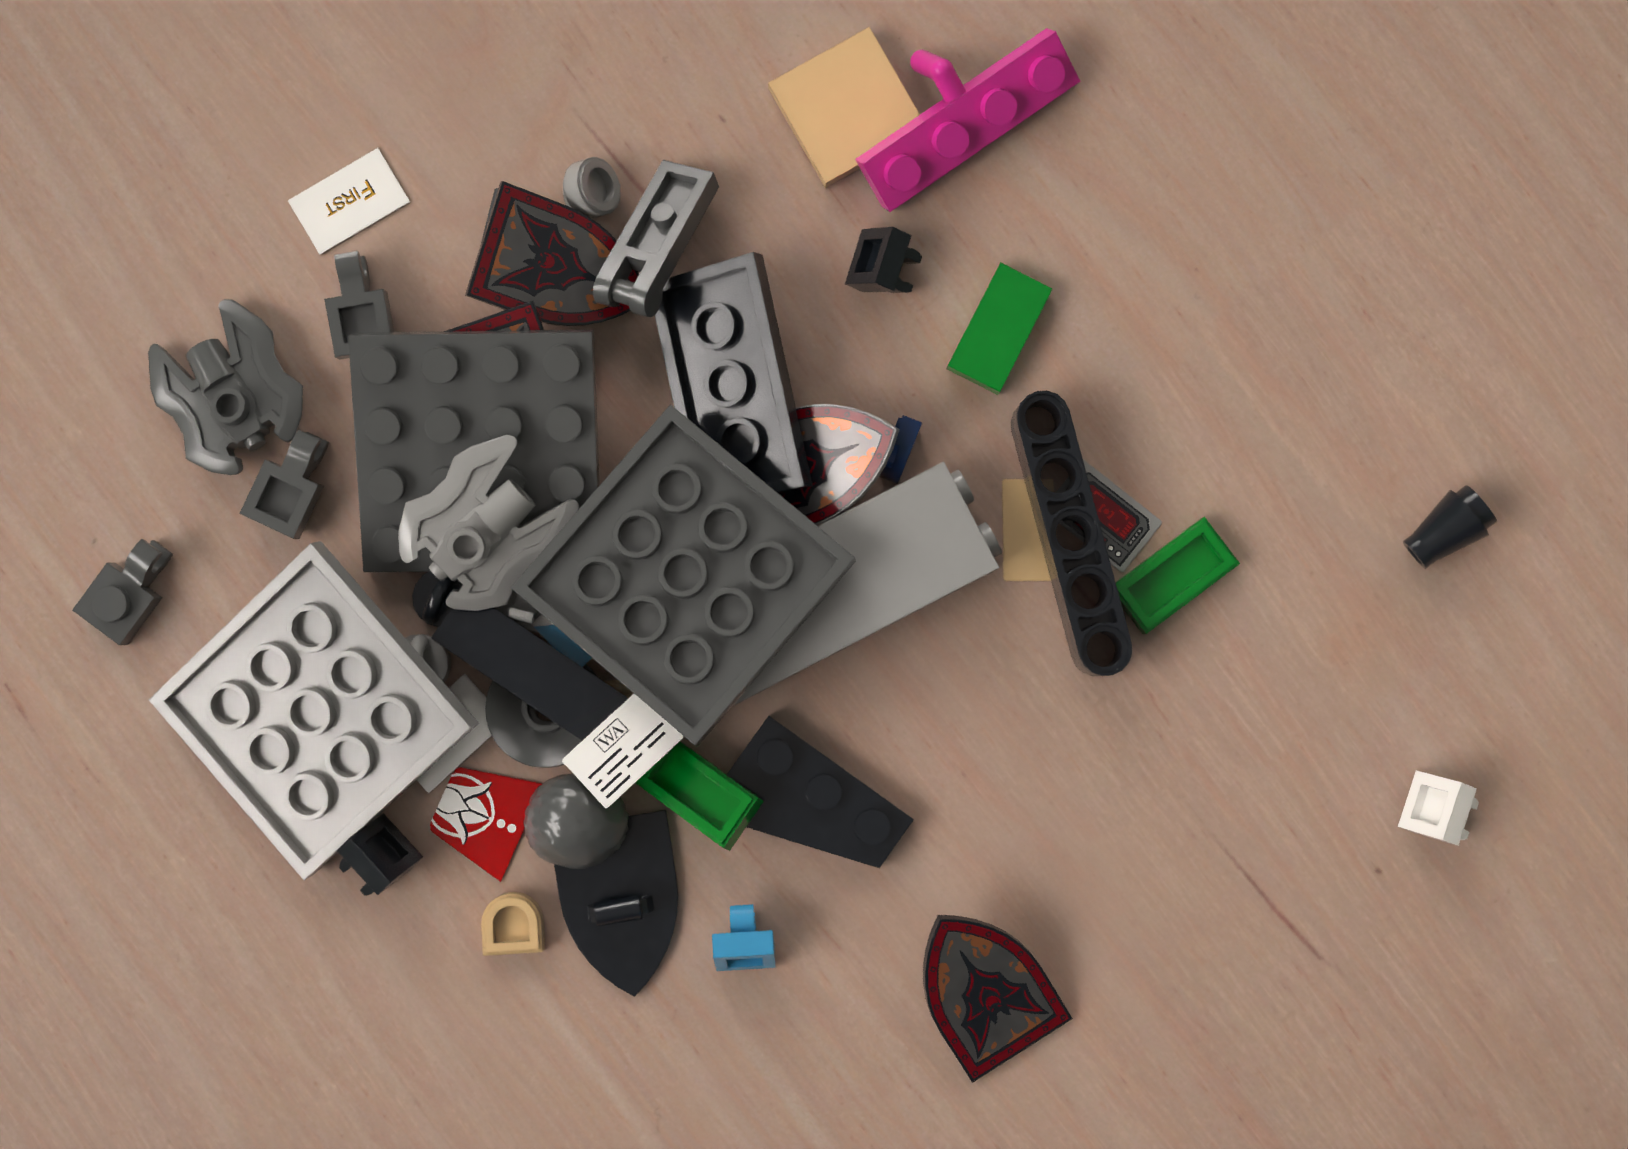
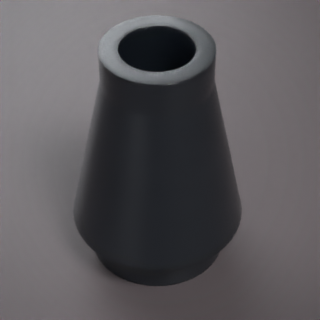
[1403,485,1497,569]

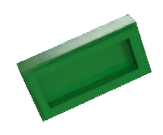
[946,262,1052,395]
[1116,517,1240,635]
[635,741,764,851]

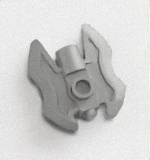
[398,435,579,611]

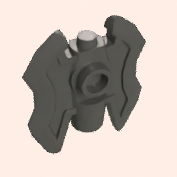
[148,299,303,475]

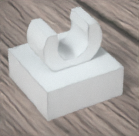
[1398,770,1479,846]

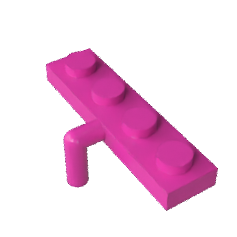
[855,28,1081,212]

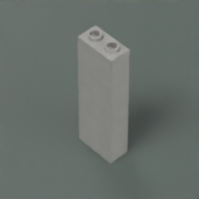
[733,461,1002,706]

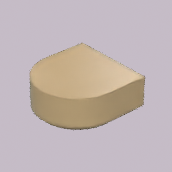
[481,892,545,956]

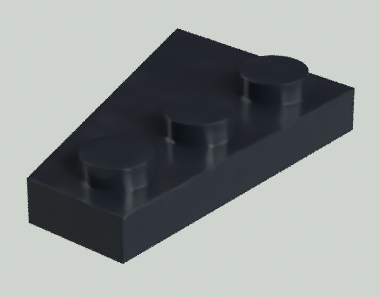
[727,716,914,868]

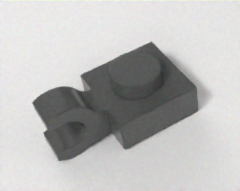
[324,251,394,360]
[239,429,329,539]
[72,539,173,645]

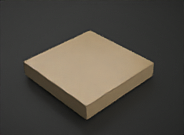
[768,27,920,188]

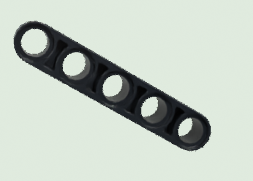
[1011,390,1132,676]

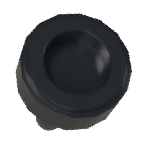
[412,571,463,627]

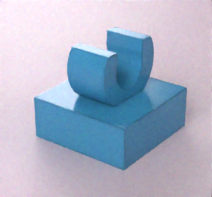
[712,904,776,971]

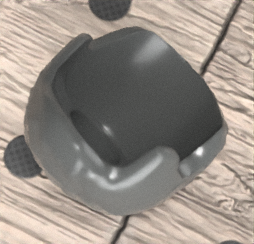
[524,774,629,869]

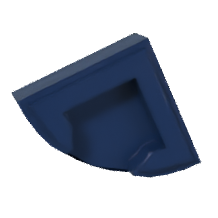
[879,415,922,484]

